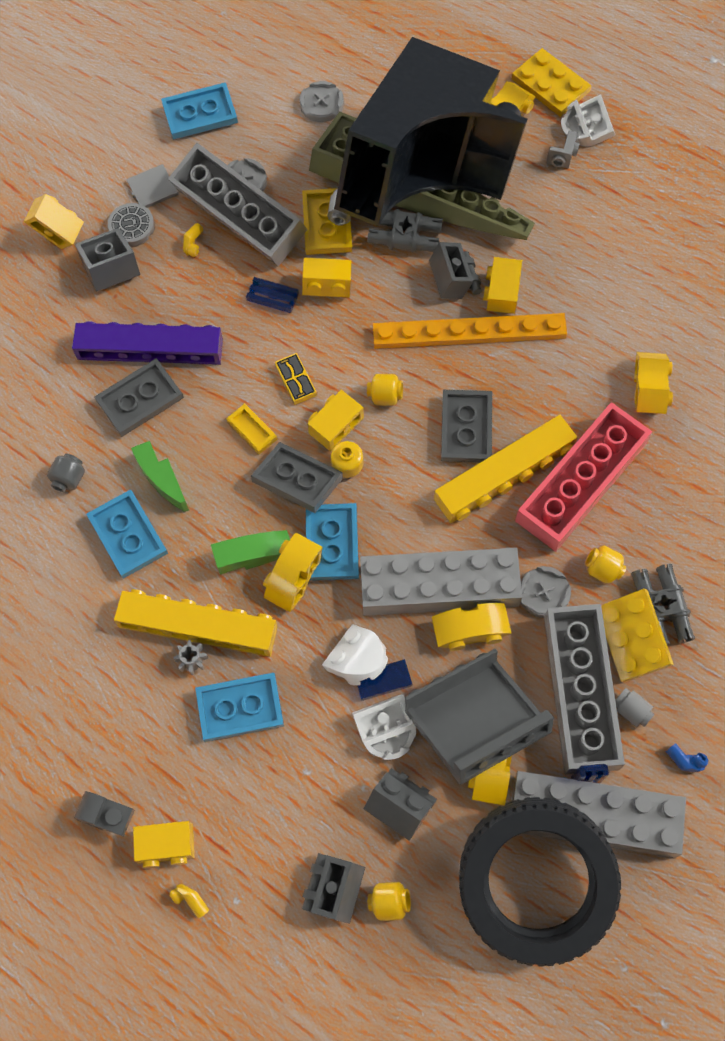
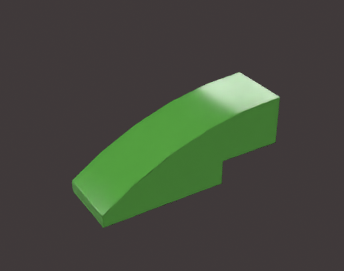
[131,441,189,512]
[211,530,290,575]

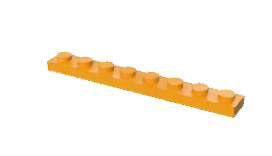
[373,313,567,349]

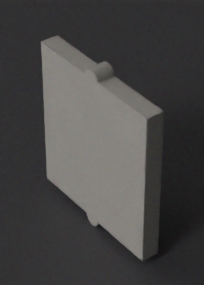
[126,164,178,208]

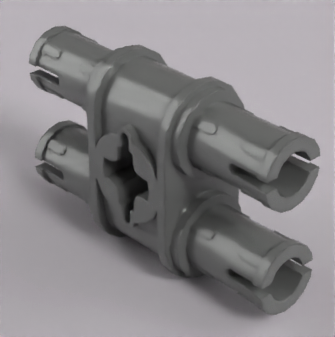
[367,209,443,253]
[631,564,695,646]

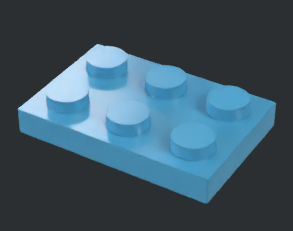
[161,82,238,140]
[86,489,168,579]
[306,503,359,581]
[195,672,284,742]

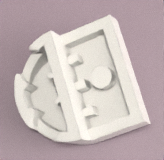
[561,94,616,147]
[322,624,388,685]
[352,694,416,760]

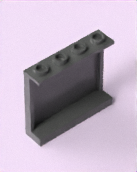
[405,649,554,785]

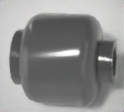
[47,453,85,493]

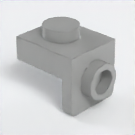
[547,131,580,169]

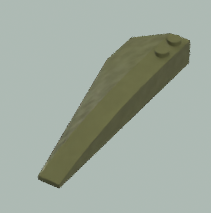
[309,112,535,240]

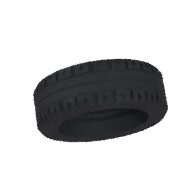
[459,797,621,967]

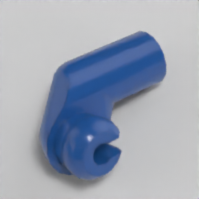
[666,743,709,772]

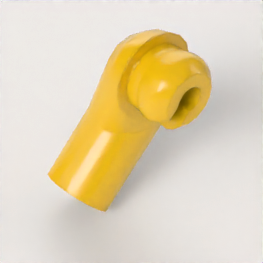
[183,223,203,257]
[169,884,209,918]

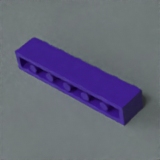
[72,321,223,365]

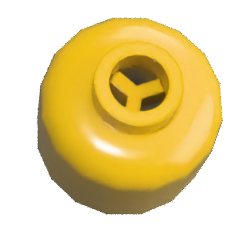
[367,374,403,406]
[330,441,364,478]
[585,545,626,584]
[367,882,411,921]

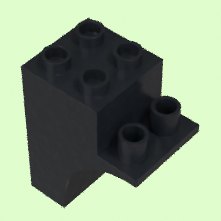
[334,37,528,226]

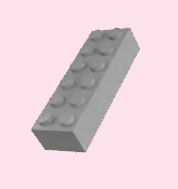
[168,143,307,266]
[360,548,522,616]
[544,604,625,775]
[512,771,686,858]

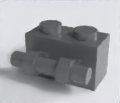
[429,242,482,299]
[363,768,437,841]
[302,853,366,924]

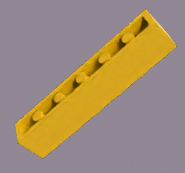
[434,415,578,523]
[114,589,278,657]

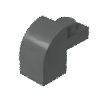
[73,791,135,837]

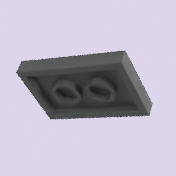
[94,358,184,437]
[441,389,492,463]
[251,442,343,513]

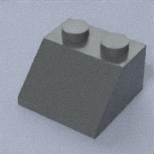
[75,228,140,292]

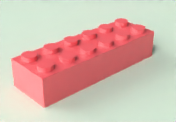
[515,402,653,552]

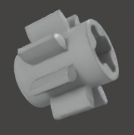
[173,640,208,675]

